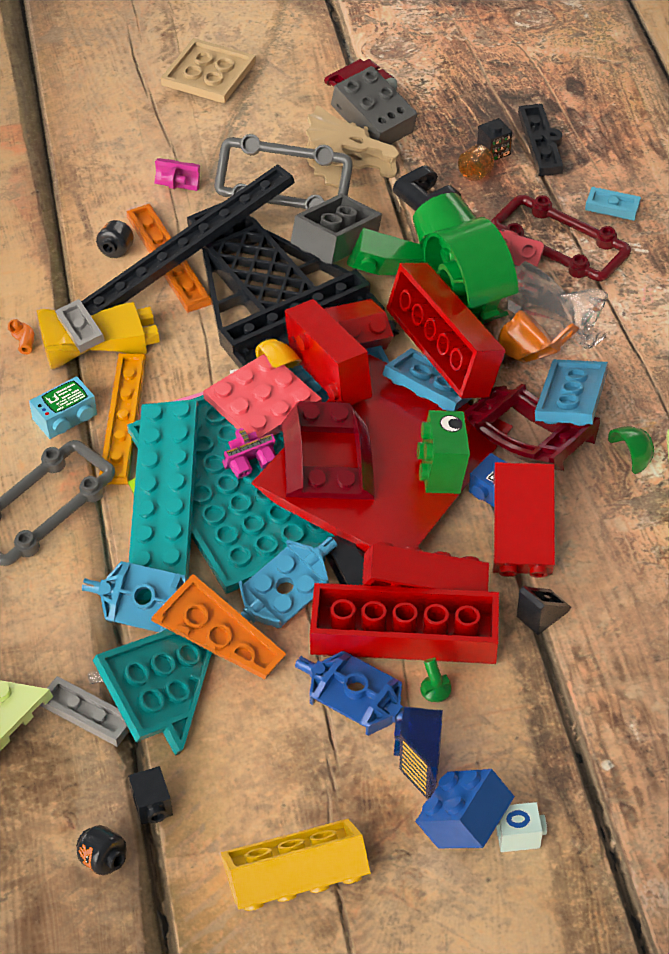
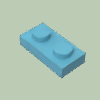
[585,187,641,221]

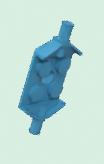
[238,536,338,628]
[82,561,188,632]

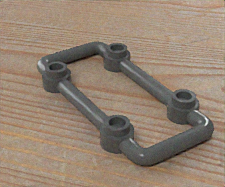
[214,134,353,210]
[0,440,115,566]

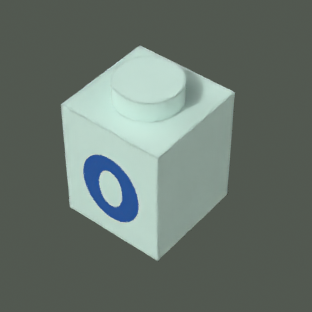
[496,802,547,852]

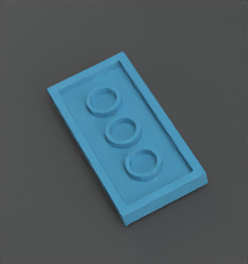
[535,359,608,426]

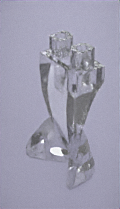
[505,261,608,349]

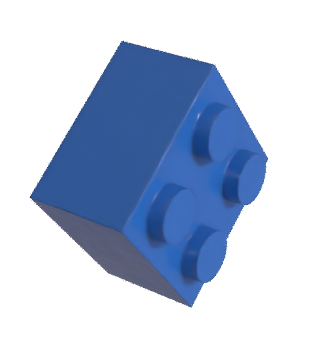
[415,769,515,849]

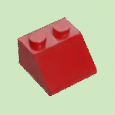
[325,299,394,350]

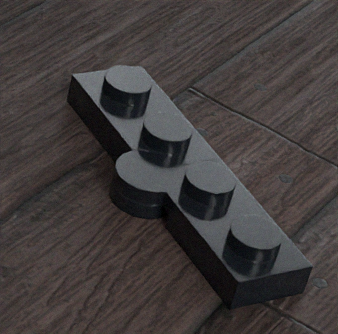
[518,104,564,176]

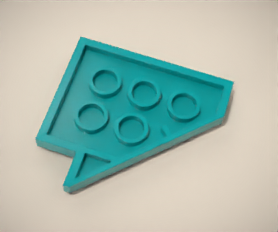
[93,630,212,755]

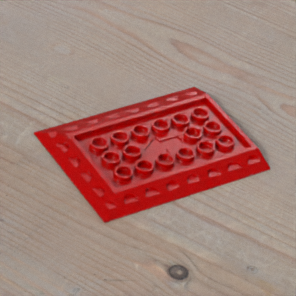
[251,354,513,552]

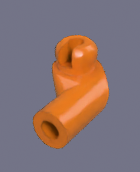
[8,319,35,355]

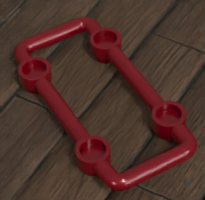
[491,195,631,281]

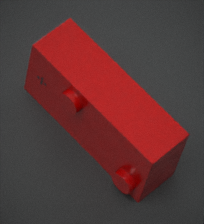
[284,299,373,405]

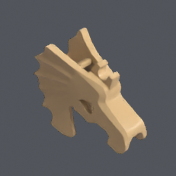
[305,105,399,187]

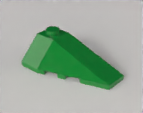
[347,228,424,275]

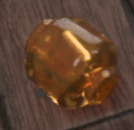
[457,144,495,181]

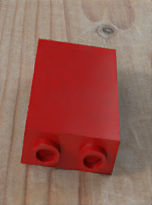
[492,462,555,578]

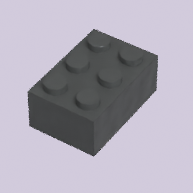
[290,193,382,264]

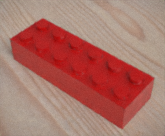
[386,263,506,399]
[310,583,499,664]

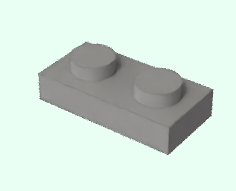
[55,299,105,353]

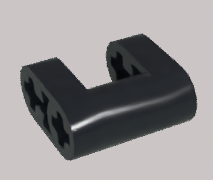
[393,165,461,211]

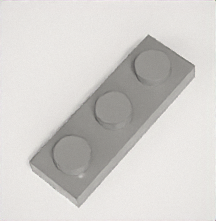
[40,676,130,747]

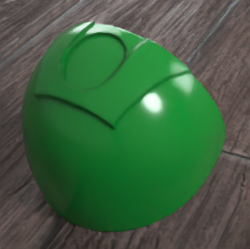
[608,426,654,474]

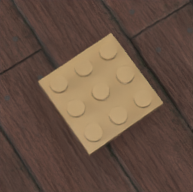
[161,38,256,104]

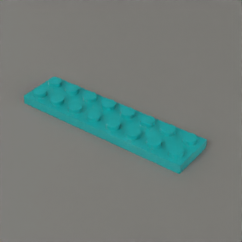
[128,399,199,605]

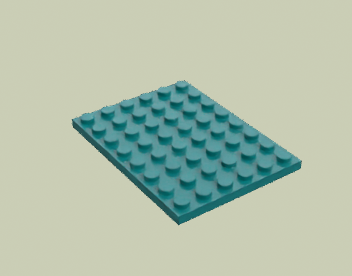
[127,395,335,594]

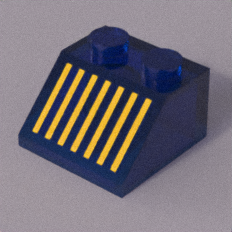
[394,707,443,800]

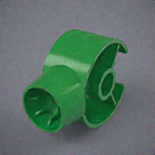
[413,193,519,324]

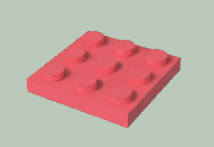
[203,354,322,438]

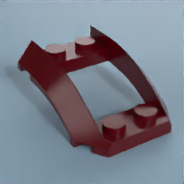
[464,384,600,471]
[281,401,375,500]

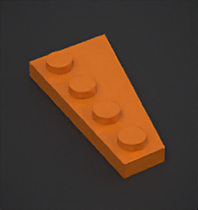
[151,574,286,679]

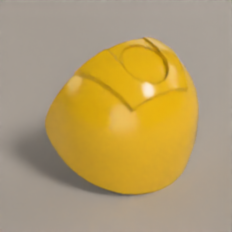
[255,339,301,368]

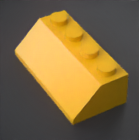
[221,818,371,911]

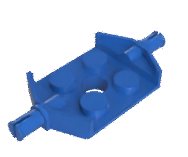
[295,651,419,736]

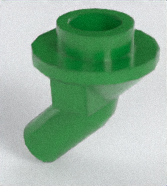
[420,658,452,703]

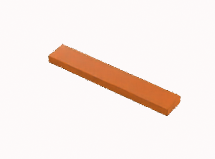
[126,204,211,313]

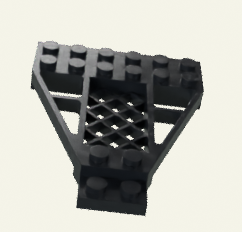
[187,203,385,368]

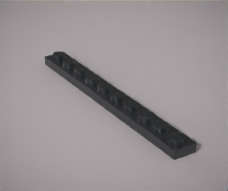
[81,164,295,316]

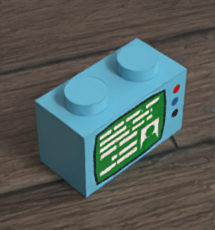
[29,376,97,439]

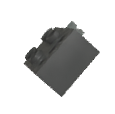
[331,66,418,145]

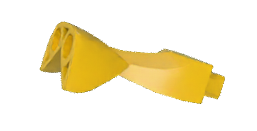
[36,302,160,369]

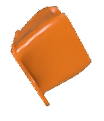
[498,310,579,363]

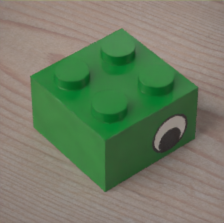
[417,410,470,494]

